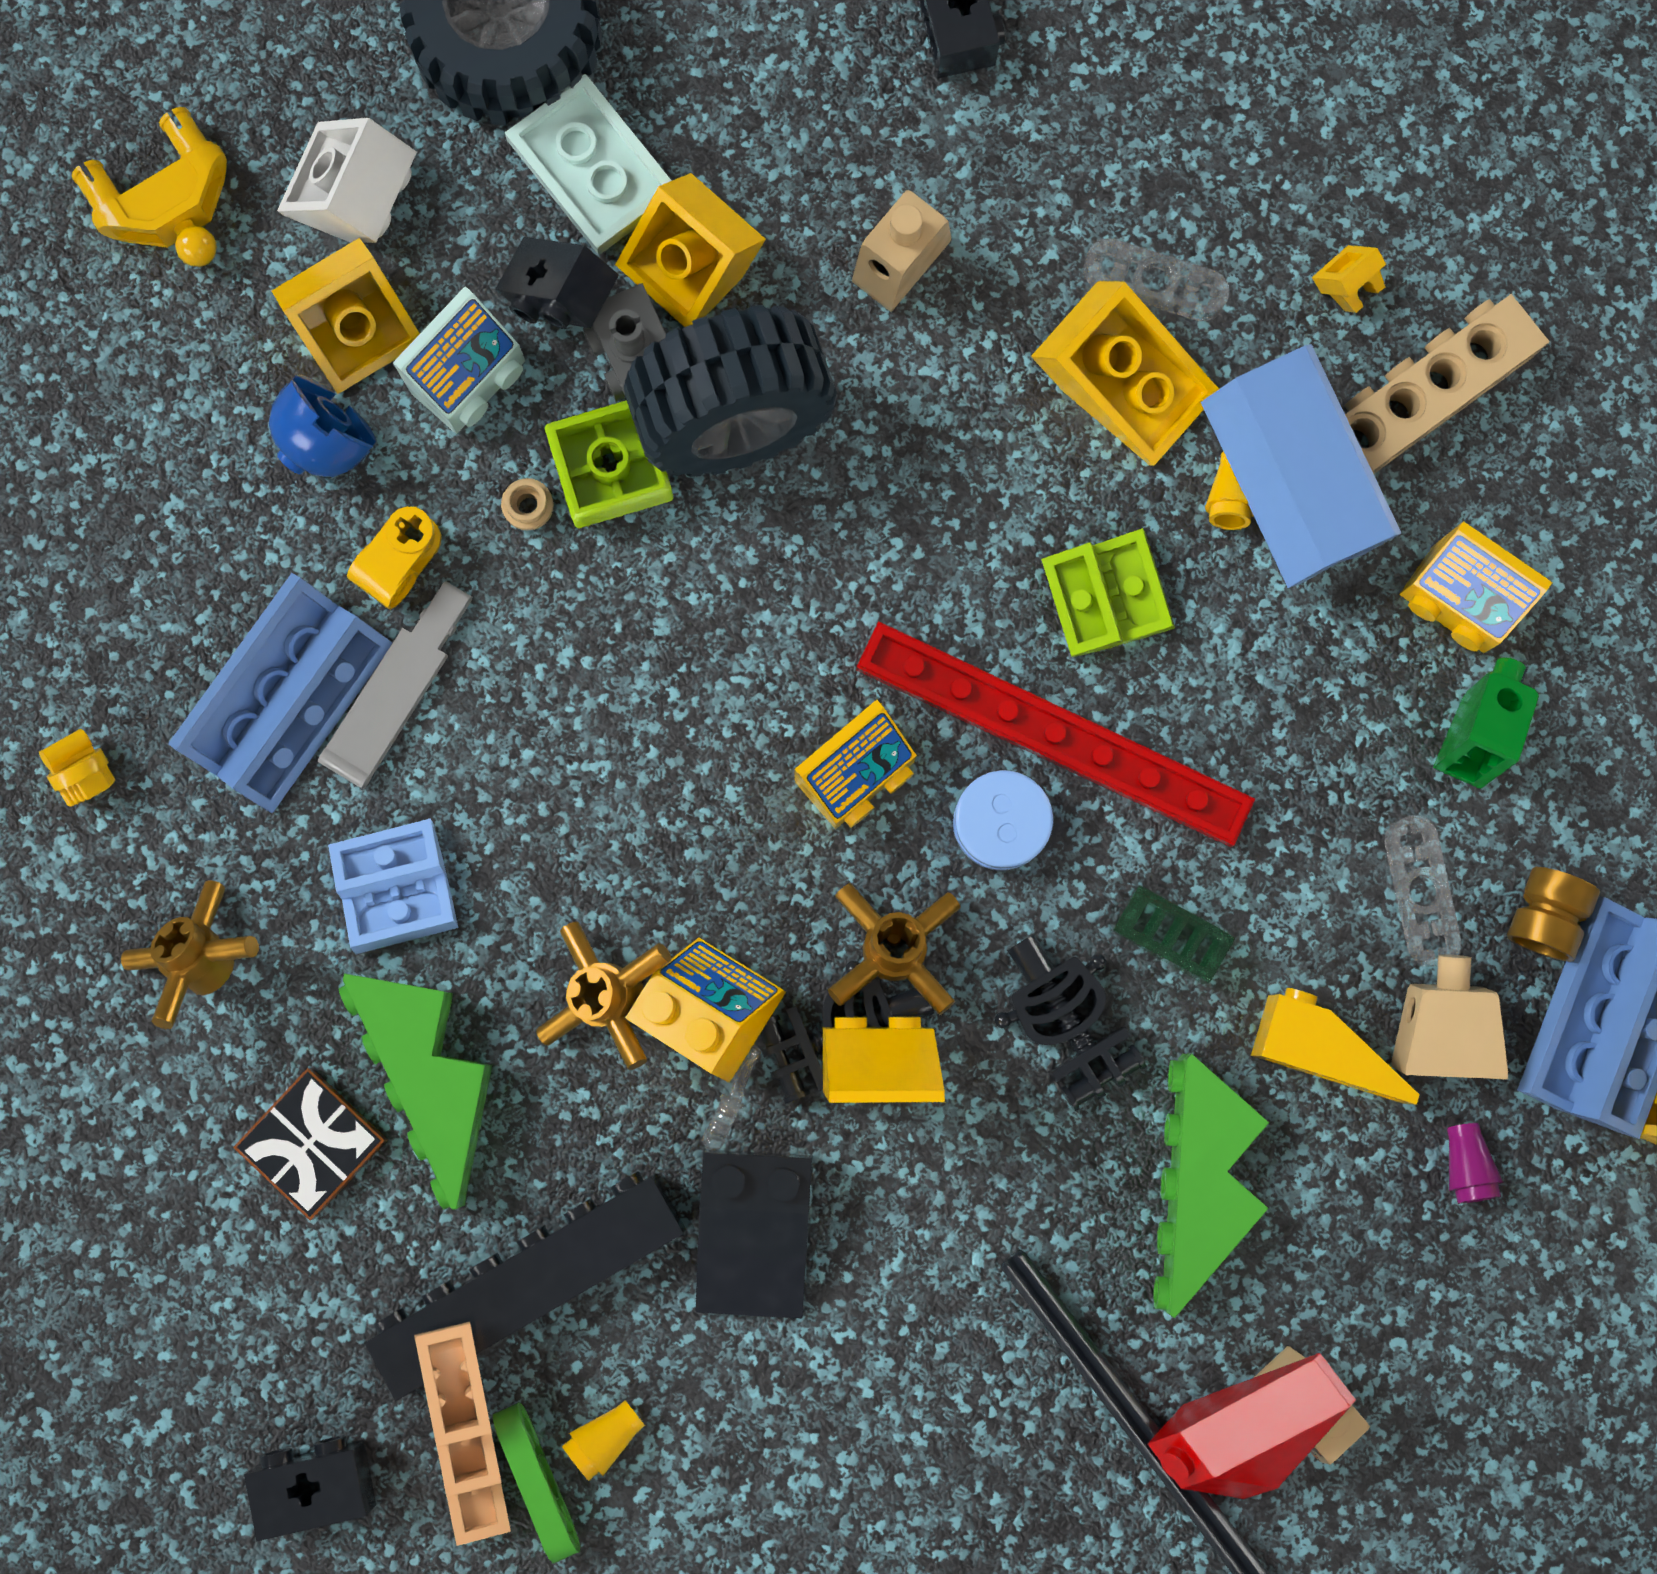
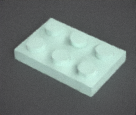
[505,74,672,255]

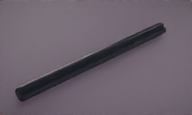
[1001,1250,1269,1574]

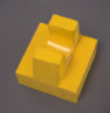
[1312,245,1386,313]

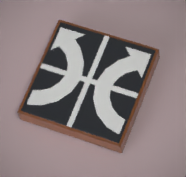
[233,1068,388,1221]

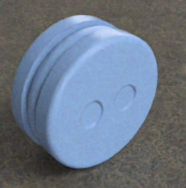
[953,770,1053,871]

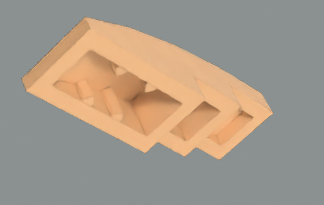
[414,1322,511,1546]

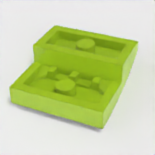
[1041,528,1175,657]

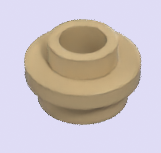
[501,478,554,530]

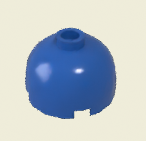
[269,374,376,477]

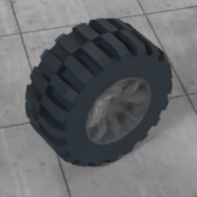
[400,0,602,125]
[624,305,837,477]

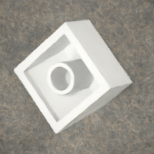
[277,118,417,243]

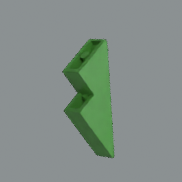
[339,974,492,1210]
[1153,1054,1269,1318]

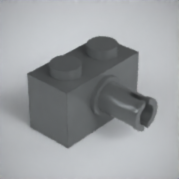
[583,283,666,402]

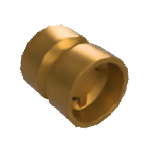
[1507,867,1600,962]

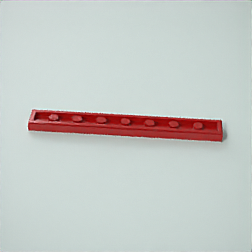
[856,621,1255,847]

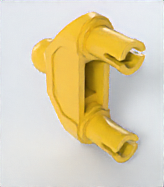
[71,107,227,267]

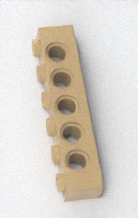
[1344,294,1550,474]

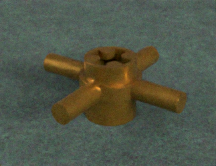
[121,880,259,1029]
[828,883,961,1015]
[536,921,671,1070]

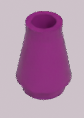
[1447,1123,1504,1204]

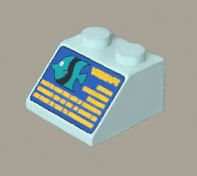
[393,287,525,434]

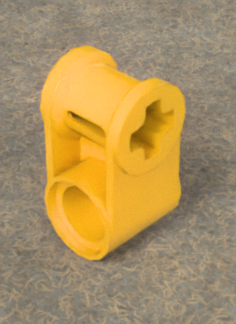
[347,506,442,609]

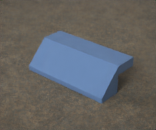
[1201,344,1402,588]
[168,573,392,813]
[1517,897,1657,1139]

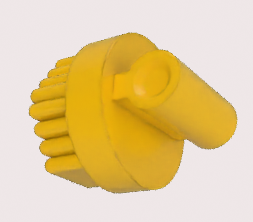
[39,729,115,807]

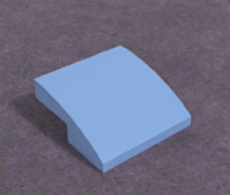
[328,818,458,954]

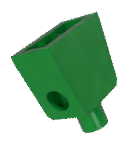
[1433,657,1539,789]

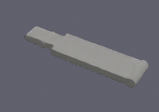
[318,581,473,789]

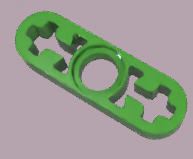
[493,1402,580,1564]

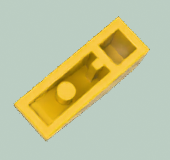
[1251,988,1420,1105]

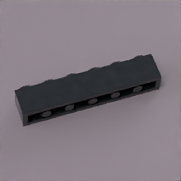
[364,1171,686,1402]

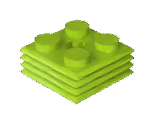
[545,400,673,528]

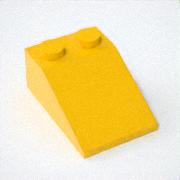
[1031,281,1219,466]
[823,1017,945,1103]

